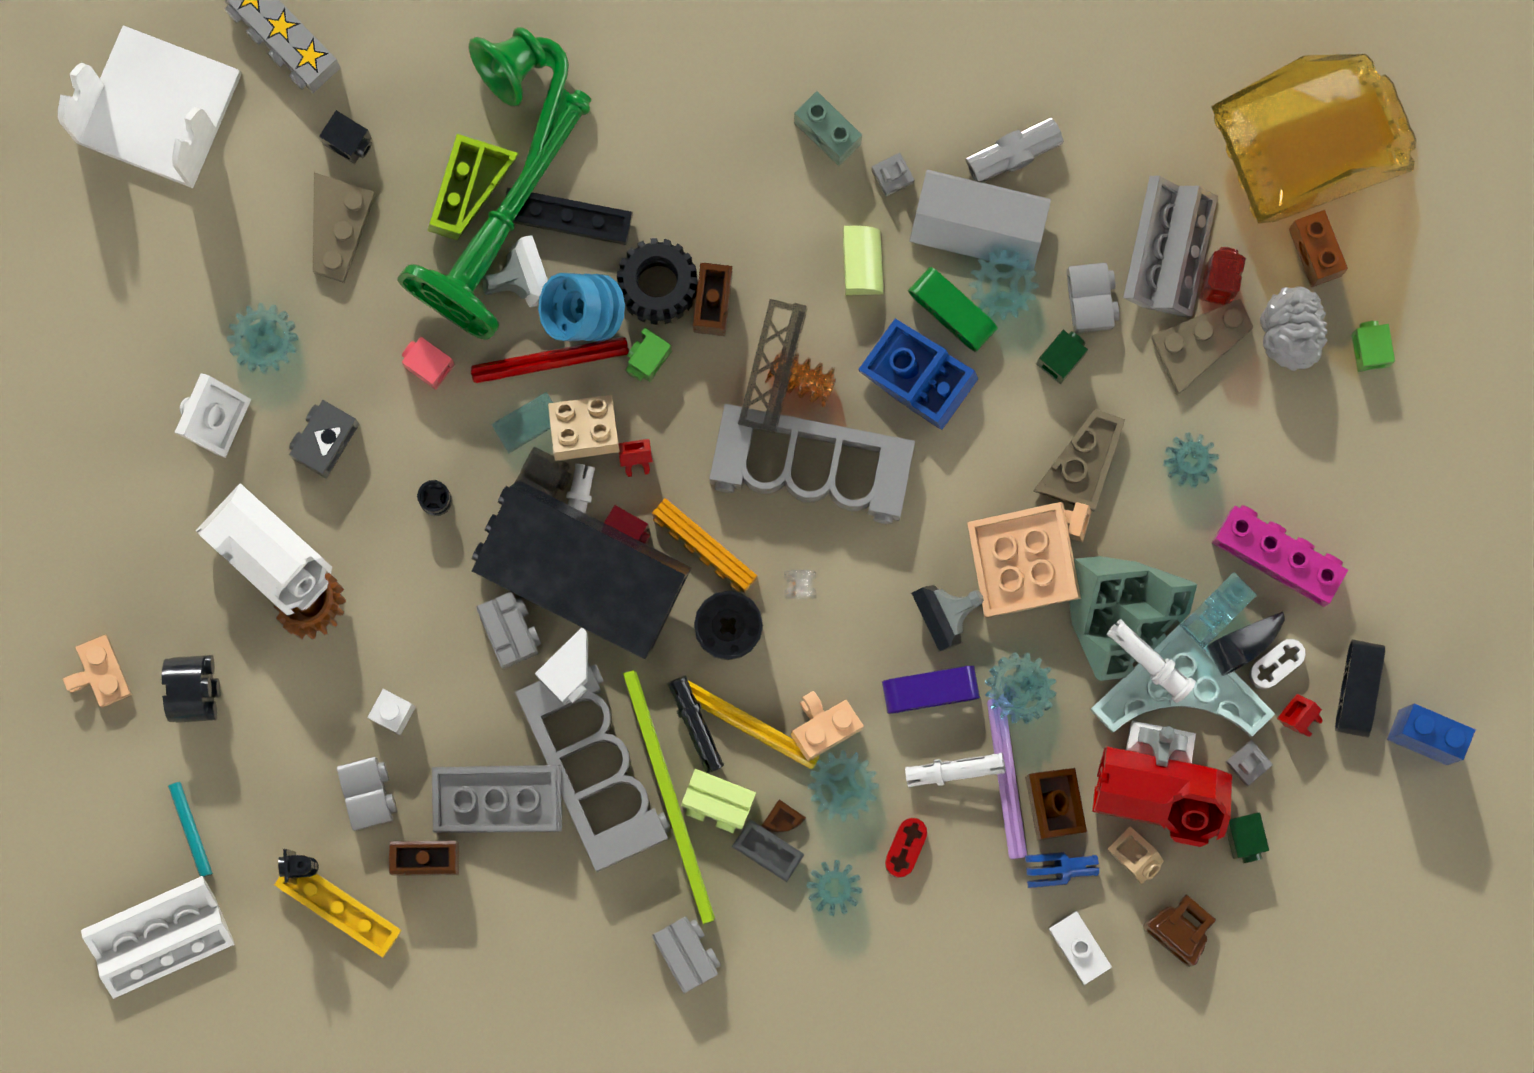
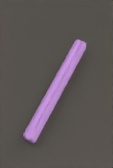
[987,698,1027,859]

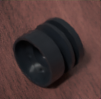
[694,591,763,660]

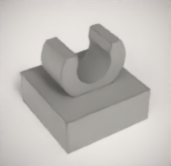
[871,153,915,197]
[1225,740,1273,786]

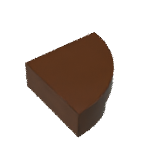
[761,799,806,832]

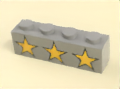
[224,0,340,93]

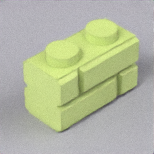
[681,769,756,834]

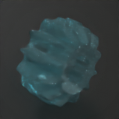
[1163,432,1219,488]
[806,860,862,916]

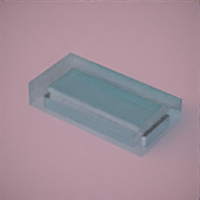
[491,392,553,454]

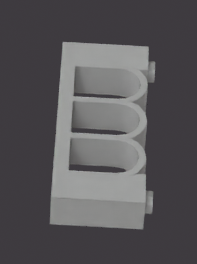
[710,404,915,524]
[515,663,671,872]

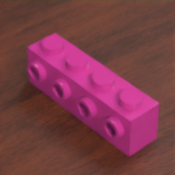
[1212,505,1348,607]

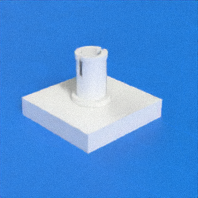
[175,373,251,458]

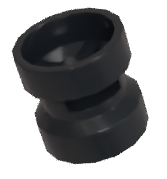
[417,480,452,516]

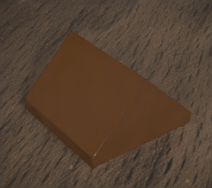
[1025,768,1087,841]

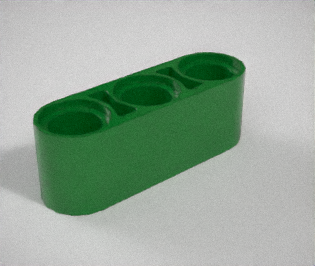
[908,267,998,352]

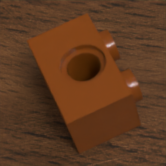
[1289,210,1348,287]

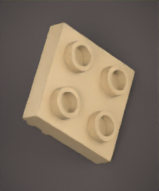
[548,395,620,461]

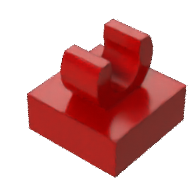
[619,439,653,477]
[1277,694,1323,737]

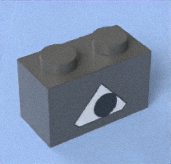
[289,400,360,479]

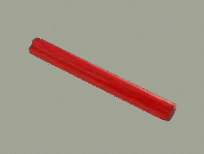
[471,337,629,383]

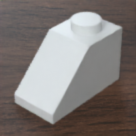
[535,628,588,704]

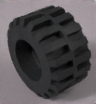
[617,238,698,325]

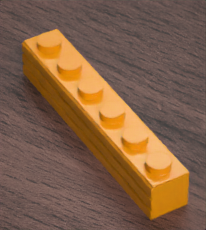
[652,498,758,593]

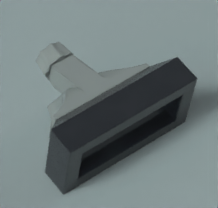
[911,585,984,652]

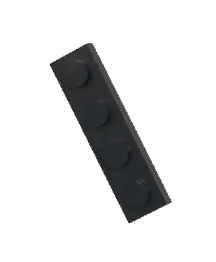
[505,187,633,245]

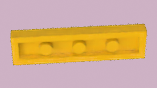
[274,873,402,958]

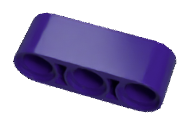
[882,666,980,714]

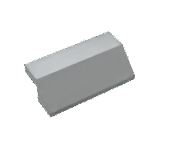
[909,170,1051,271]
[1123,176,1218,318]

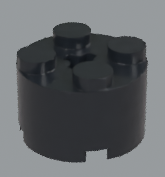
[162,655,220,723]

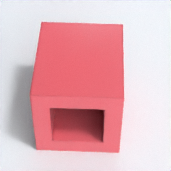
[402,337,455,390]

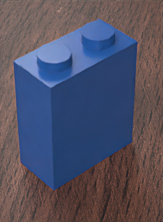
[1387,703,1476,765]

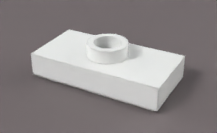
[1049,911,1112,985]

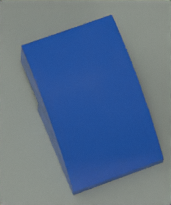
[858,318,978,430]

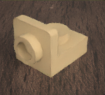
[1108,826,1164,884]

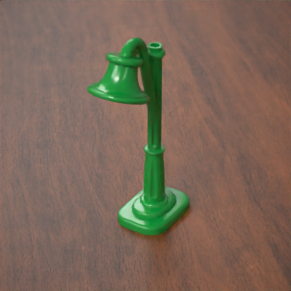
[397,27,591,340]

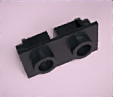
[278,849,319,885]

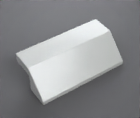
[81,876,235,999]

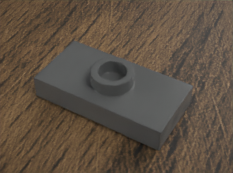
[732,819,805,882]

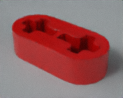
[885,818,928,878]

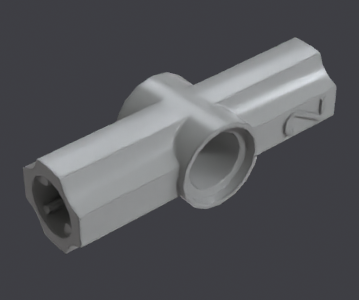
[966,118,1064,183]

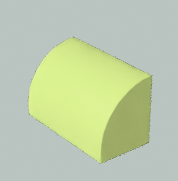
[843,226,884,296]

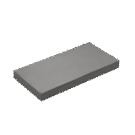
[432,765,562,833]

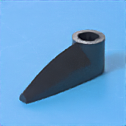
[1207,612,1285,676]

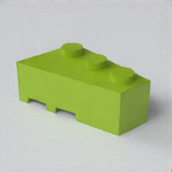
[427,134,518,241]

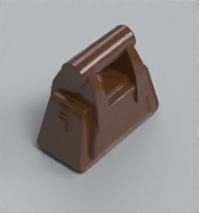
[1143,894,1216,967]

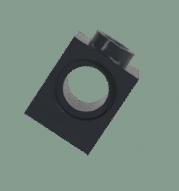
[319,110,372,164]

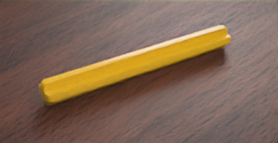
[688,680,820,769]

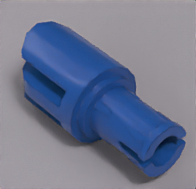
[1025,852,1099,888]

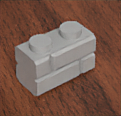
[476,592,541,669]
[652,916,721,994]

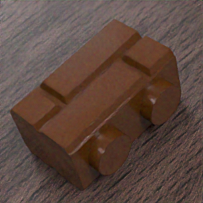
[693,263,733,336]
[389,841,459,876]

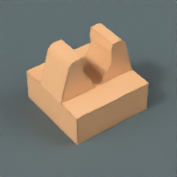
[1064,502,1091,542]

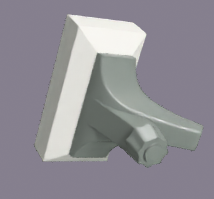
[482,235,548,307]
[1126,720,1196,767]

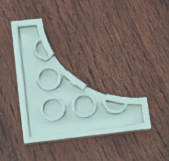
[1090,620,1275,737]

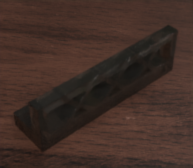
[738,299,808,434]

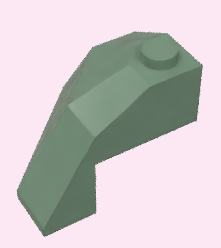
[1069,556,1197,681]

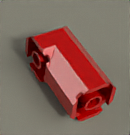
[1092,747,1232,847]

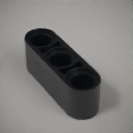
[1335,639,1385,738]

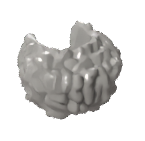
[1260,286,1328,371]

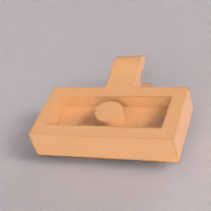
[63,634,132,708]
[790,691,864,761]

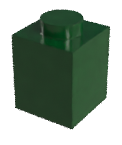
[1036,329,1088,384]
[1226,812,1270,864]

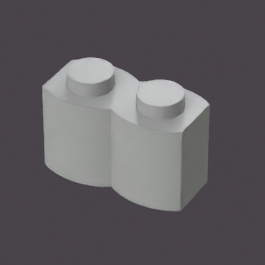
[1066,263,1119,333]
[337,757,397,831]

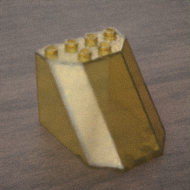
[1211,54,1417,224]

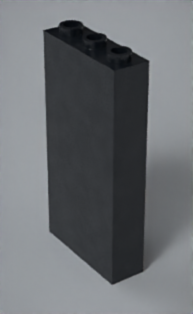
[472,480,692,659]

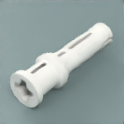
[1107,620,1195,703]

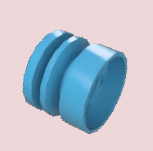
[538,273,625,341]

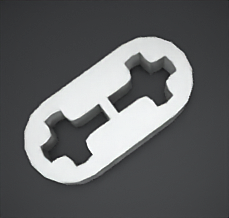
[1249,639,1306,689]

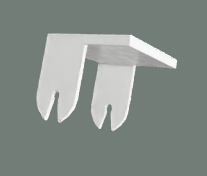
[58,25,242,188]

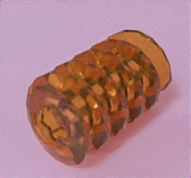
[765,347,836,408]

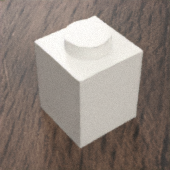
[367,689,416,736]

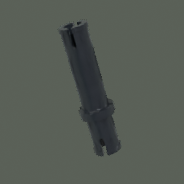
[667,675,724,773]

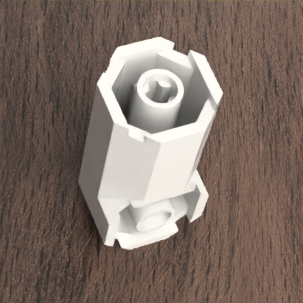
[196,484,332,615]

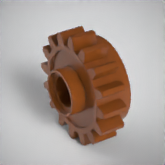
[274,573,346,639]

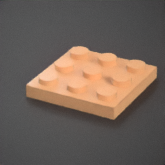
[967,502,1081,618]

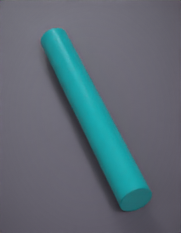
[168,782,213,877]

